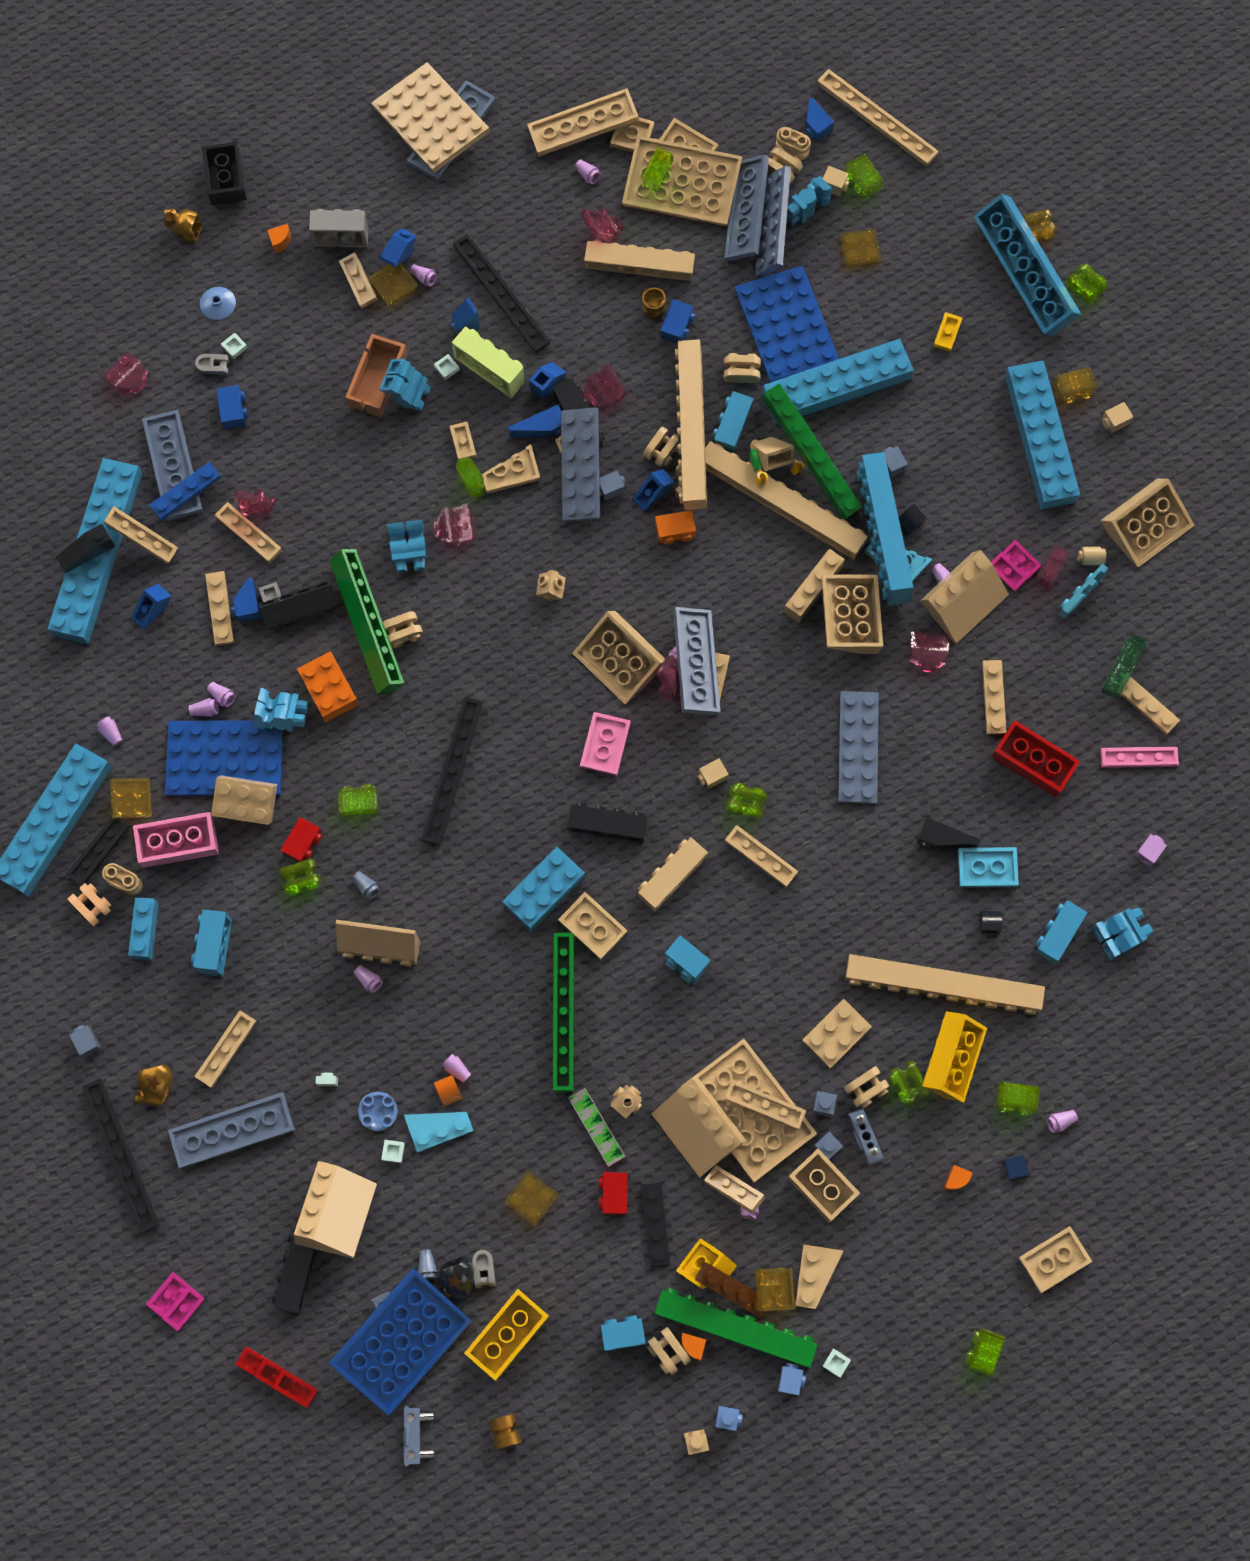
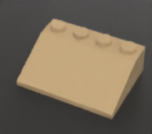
[1101,478,1195,568]
[920,550,1009,644]
[821,575,883,654]
[572,611,668,705]
[336,920,420,967]
[651,1077,746,1178]
[294,1161,377,1259]

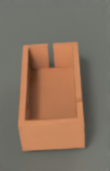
[345,334,408,418]

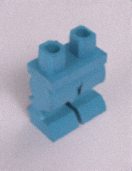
[787,176,832,226]
[379,359,431,410]
[386,520,427,574]
[254,688,308,732]
[1091,908,1153,961]

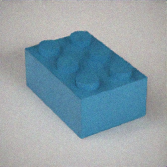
[191,909,232,977]

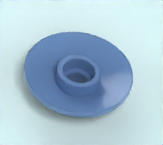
[200,287,236,320]

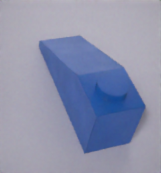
[508,405,561,437]

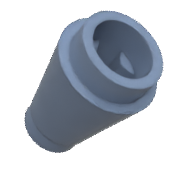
[352,871,380,899]
[418,1250,438,1281]

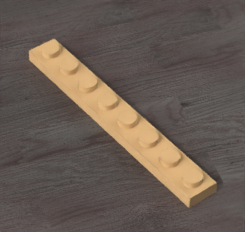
[817,69,939,167]

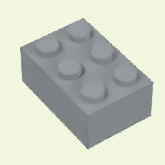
[309,209,368,247]

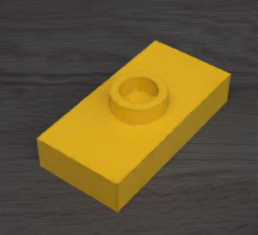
[933,312,962,352]

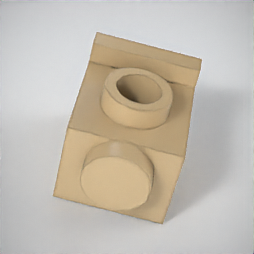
[684,1429,709,1455]

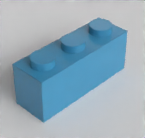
[712,391,754,453]
[128,898,159,960]
[1035,900,1088,964]

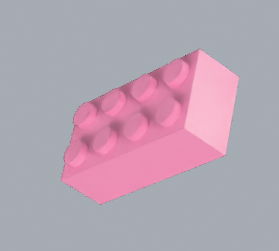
[133,812,219,868]

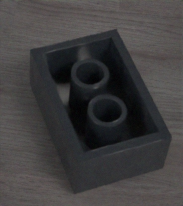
[202,142,247,205]

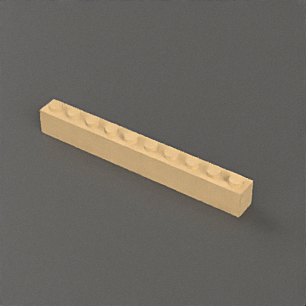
[675,339,707,510]
[705,441,868,560]
[845,954,1045,1015]

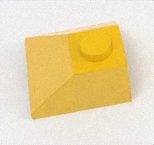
[676,1238,737,1289]

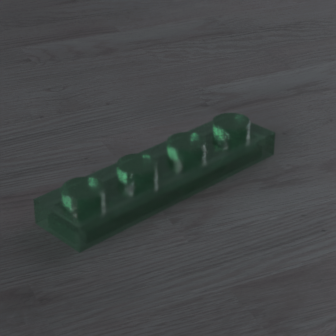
[1101,633,1148,699]

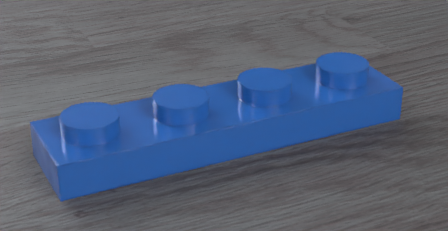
[149,462,221,521]

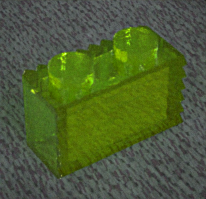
[641,147,673,192]
[845,153,884,198]
[337,784,379,816]
[996,1081,1040,1115]
[965,1328,1006,1377]

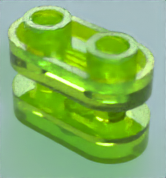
[1066,264,1108,303]
[456,457,485,498]
[725,783,767,818]
[278,859,322,896]
[889,1060,930,1106]

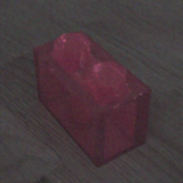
[1034,544,1071,591]

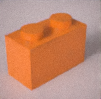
[655,510,696,545]

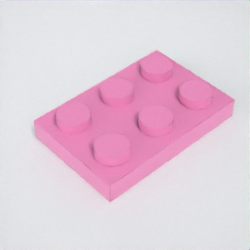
[580,712,631,776]

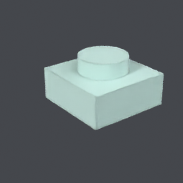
[221,333,247,359]
[434,354,460,380]
[316,1073,338,1086]
[381,1140,405,1163]
[822,1349,851,1378]

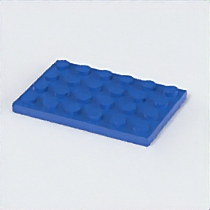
[734,266,839,383]
[165,720,283,796]
[329,1268,472,1416]

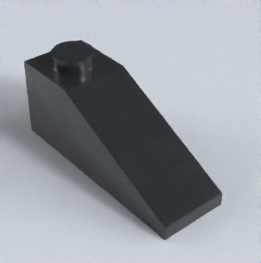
[56,524,115,573]
[917,817,981,850]

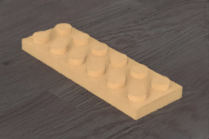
[527,88,639,156]

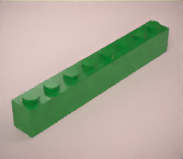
[761,383,862,520]
[329,549,404,694]
[553,933,574,1093]
[654,1288,818,1368]

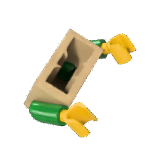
[749,437,804,486]

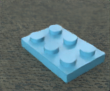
[958,847,1019,887]

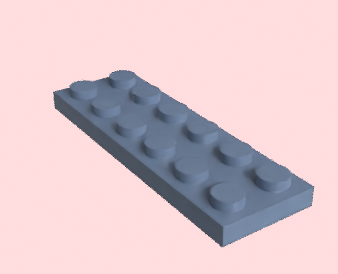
[407,81,496,181]
[724,154,769,261]
[755,166,791,278]
[561,407,600,522]
[142,410,203,521]
[673,607,720,715]
[838,691,879,804]
[168,1092,295,1169]

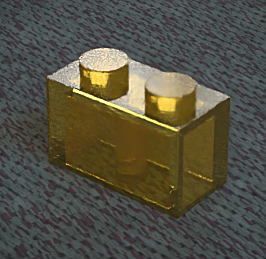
[1053,367,1097,403]

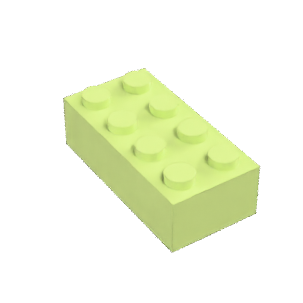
[452,326,525,398]

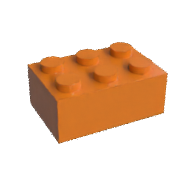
[297,651,359,723]

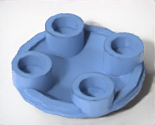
[358,1091,398,1131]

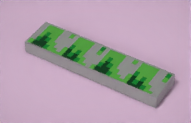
[568,1088,626,1167]

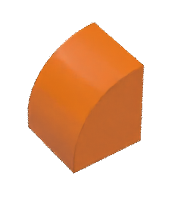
[267,224,291,254]
[434,1075,462,1107]
[943,1165,973,1191]
[681,1333,706,1360]

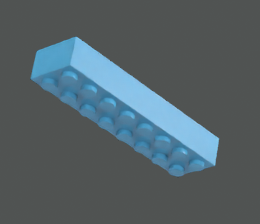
[974,194,1082,336]
[762,339,914,425]
[1005,360,1080,510]
[857,452,913,606]
[0,743,112,897]

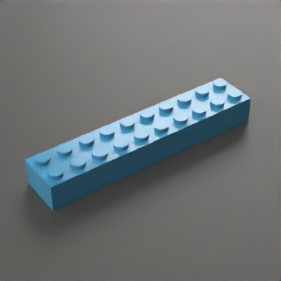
[48,458,143,644]

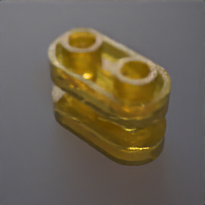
[1023,210,1057,240]

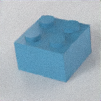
[664,935,710,985]
[601,1315,646,1351]

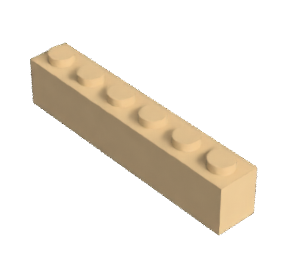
[584,240,695,281]

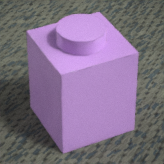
[1134,834,1167,867]

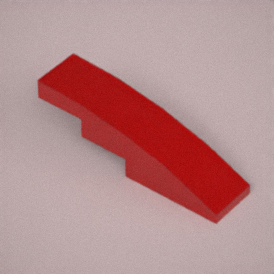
[235,1346,318,1408]

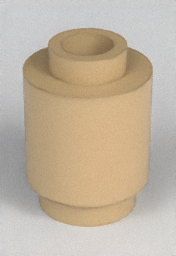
[1077,547,1106,565]

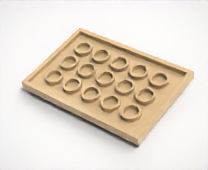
[371,62,490,173]
[622,135,742,227]
[681,1039,817,1183]

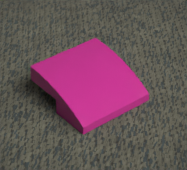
[991,540,1042,591]
[146,1272,205,1331]

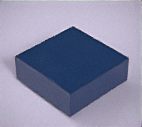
[1003,1155,1029,1180]

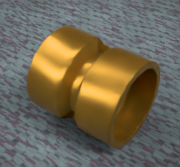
[642,287,666,320]
[488,1414,521,1450]

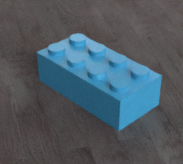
[502,847,585,932]

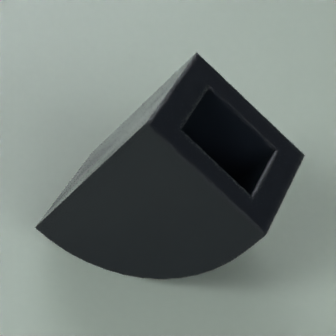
[899,504,926,536]
[980,910,1002,934]

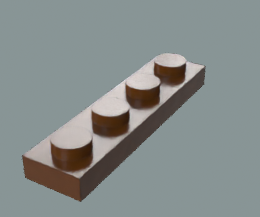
[695,1262,770,1318]

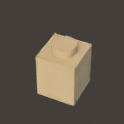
[823,166,850,196]
[1102,402,1133,433]
[697,758,729,789]

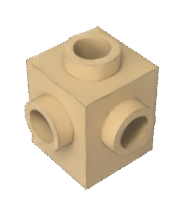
[536,570,566,601]
[610,1085,642,1118]

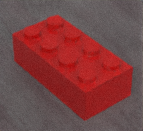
[991,720,1080,798]

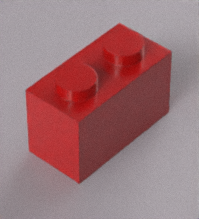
[281,817,323,865]
[599,1172,627,1215]

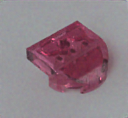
[580,207,624,242]
[102,352,148,395]
[583,363,629,407]
[233,488,277,516]
[433,504,476,546]
[909,631,949,672]
[657,655,680,702]

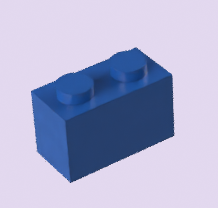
[660,299,696,344]
[217,385,248,429]

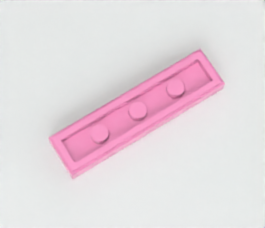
[1100,747,1179,768]

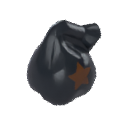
[438,1256,474,1301]

